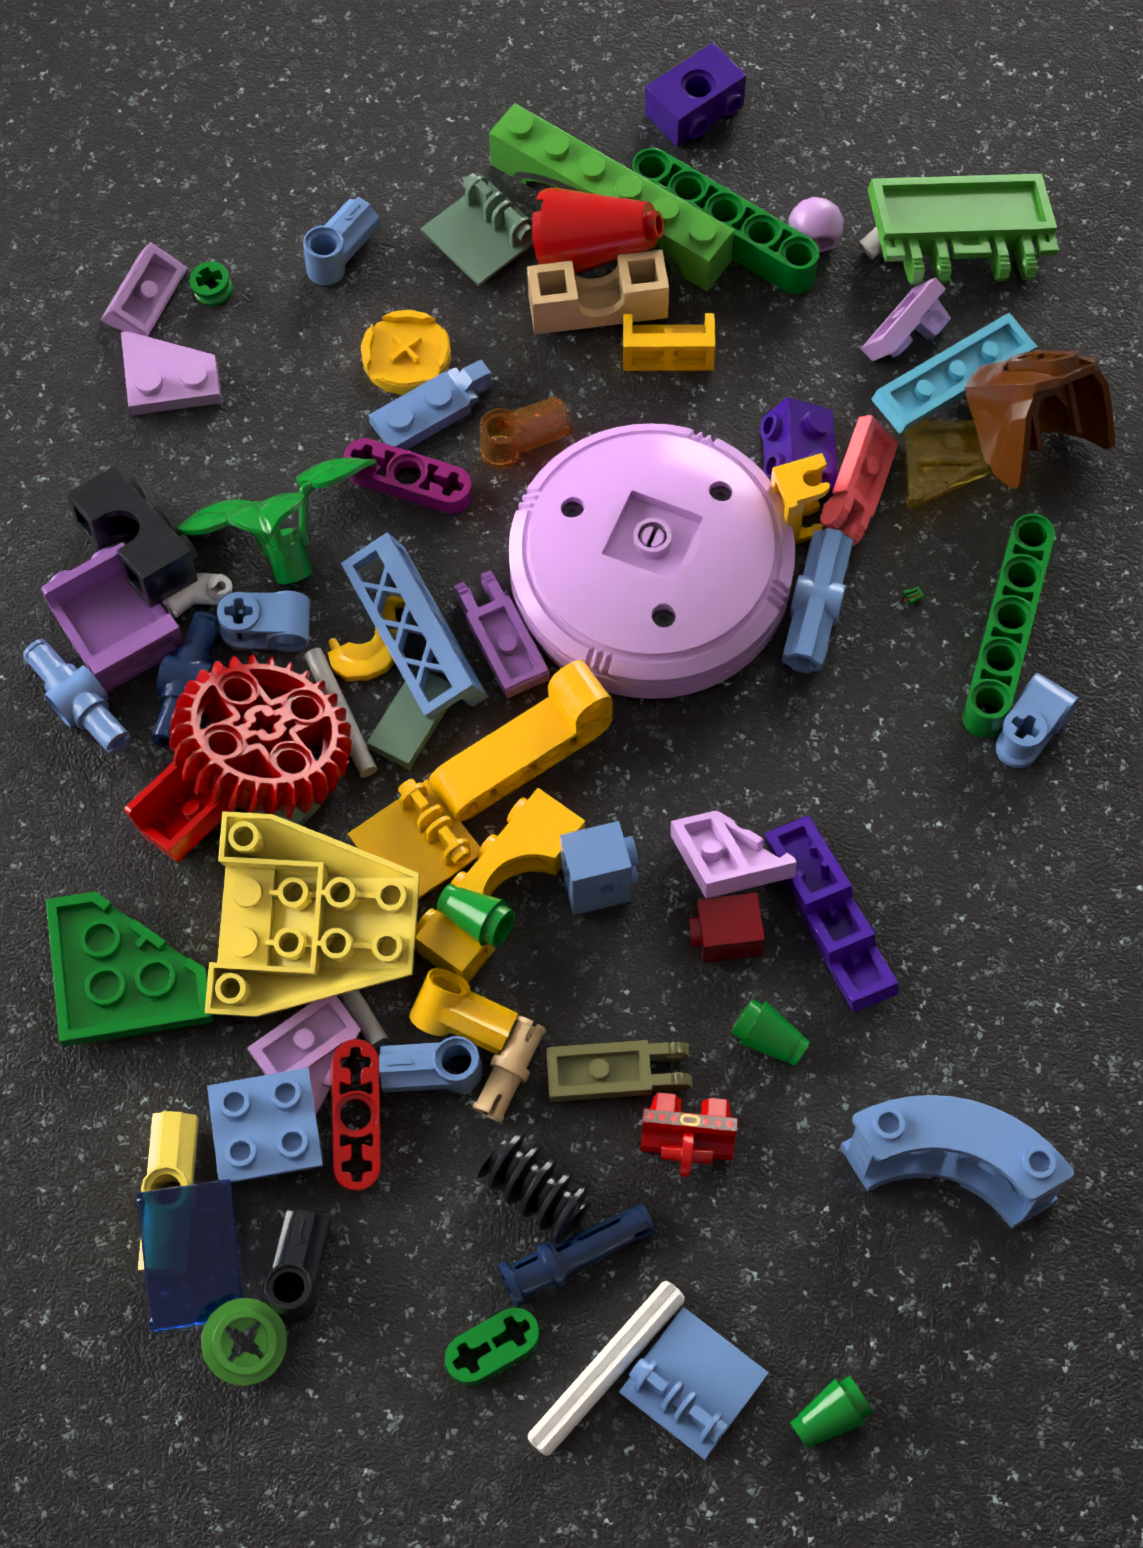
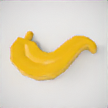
[327,595,406,682]

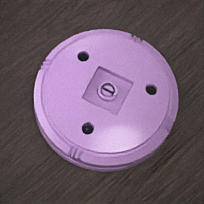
[509,423,795,699]

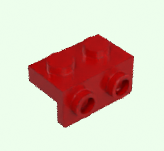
[124,761,228,863]

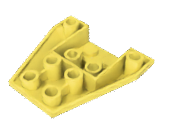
[205,811,420,1017]

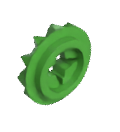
[201,1298,287,1386]

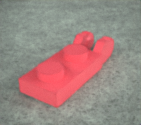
[819,415,899,546]

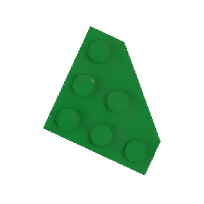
[46,892,214,1047]

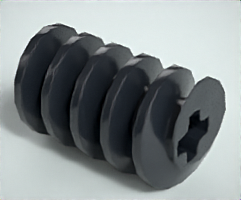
[477,1129,591,1244]

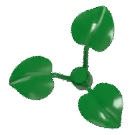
[174,457,378,584]

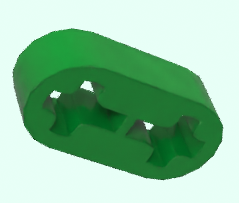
[445,1307,539,1387]

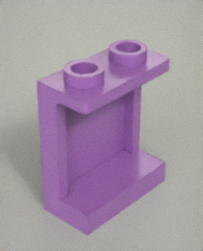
[41,543,184,693]

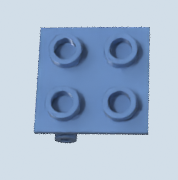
[207,1067,324,1185]
[619,1307,769,1460]

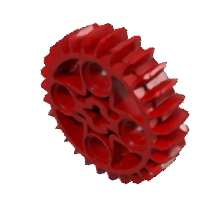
[170,655,352,819]

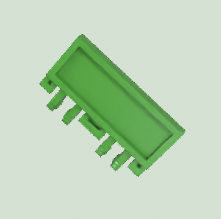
[868,174,1059,285]

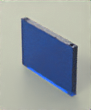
[136,1179,243,1332]

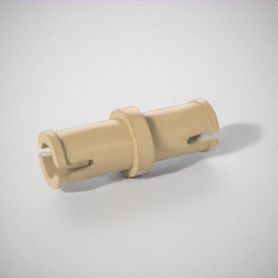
[472,1016,546,1122]

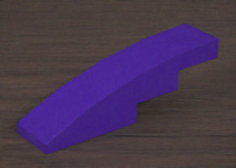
[764,815,899,1013]

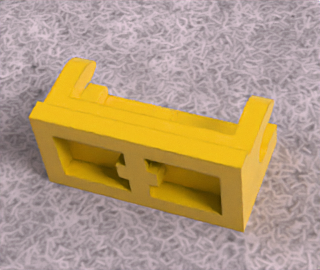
[623,313,715,371]
[771,453,830,544]

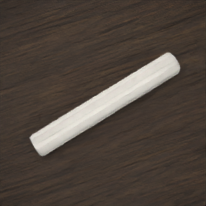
[528,1281,685,1456]

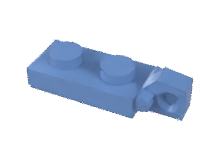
[368,360,493,450]

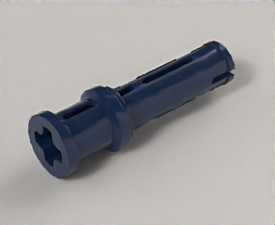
[497,1203,656,1308]

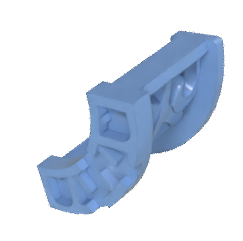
[840,1095,1074,1229]

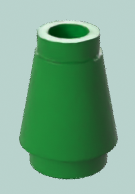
[437,884,515,947]
[731,998,810,1066]
[790,1375,874,1450]

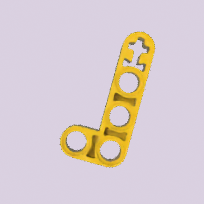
[428,660,612,822]

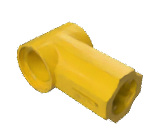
[409,968,518,1055]

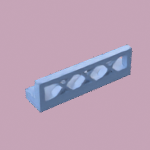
[341,532,488,719]

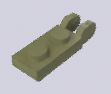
[546,1040,693,1102]

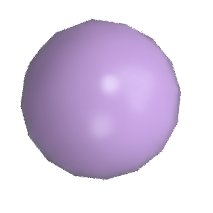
[788,197,844,252]

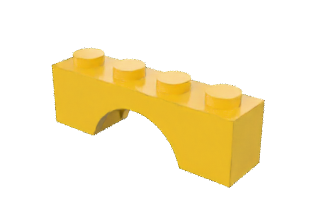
[415,788,585,983]

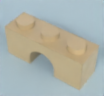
[527,250,669,335]

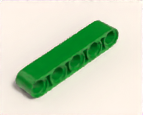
[632,148,819,294]
[963,513,1055,738]

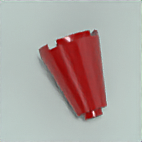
[532,188,664,274]

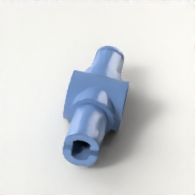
[23,639,131,756]

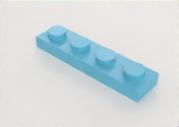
[871,313,1038,434]

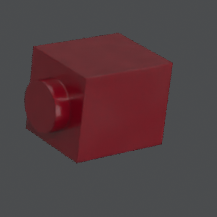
[688,892,765,963]

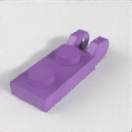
[454,570,550,699]

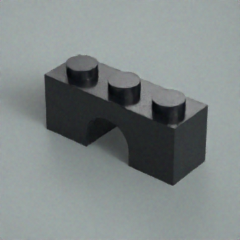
[67,466,198,609]

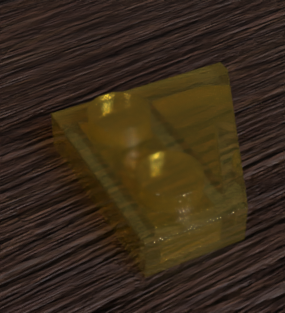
[904,420,993,508]

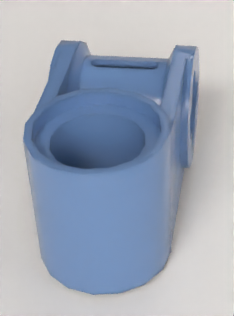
[217,591,310,652]
[996,673,1079,768]

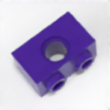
[645,42,746,147]

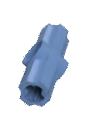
[782,528,853,674]

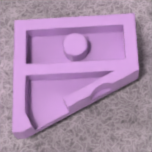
[121,331,222,416]
[671,810,797,899]
[248,996,361,1115]

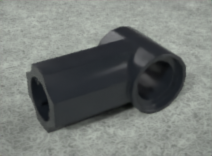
[264,1209,331,1323]

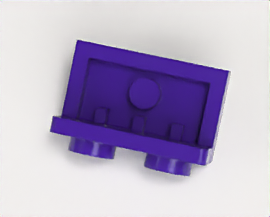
[760,397,838,499]

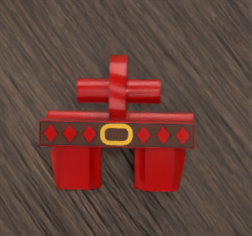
[640,1093,737,1177]

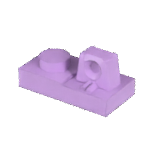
[860,277,951,362]

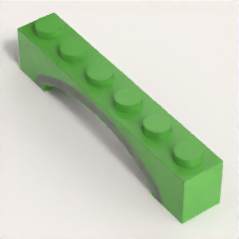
[489,103,734,291]

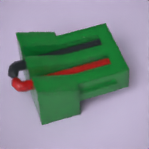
[903,586,924,606]

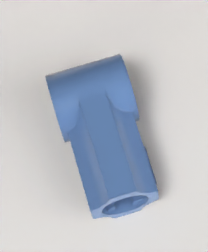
[303,197,381,285]
[379,1036,483,1094]

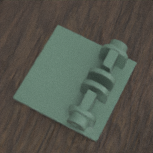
[420,173,534,286]

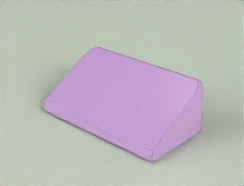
[100,242,188,337]

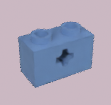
[560,821,639,915]

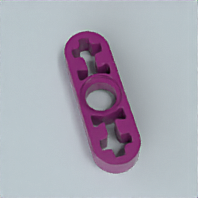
[343,438,472,513]

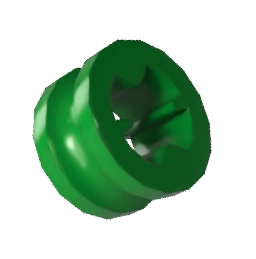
[189,261,233,306]

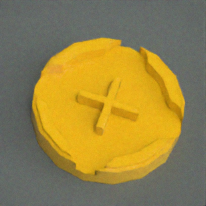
[361,310,452,395]

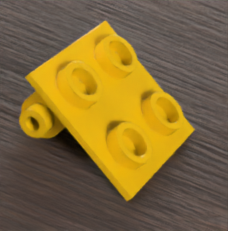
[347,779,480,899]

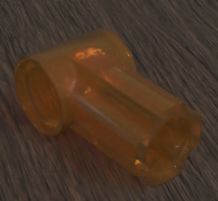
[479,396,572,468]

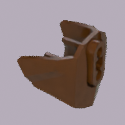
[965,351,1115,489]

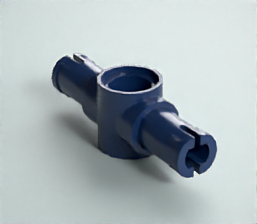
[151,612,221,750]

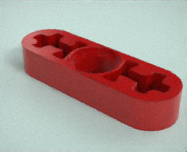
[331,1039,380,1191]

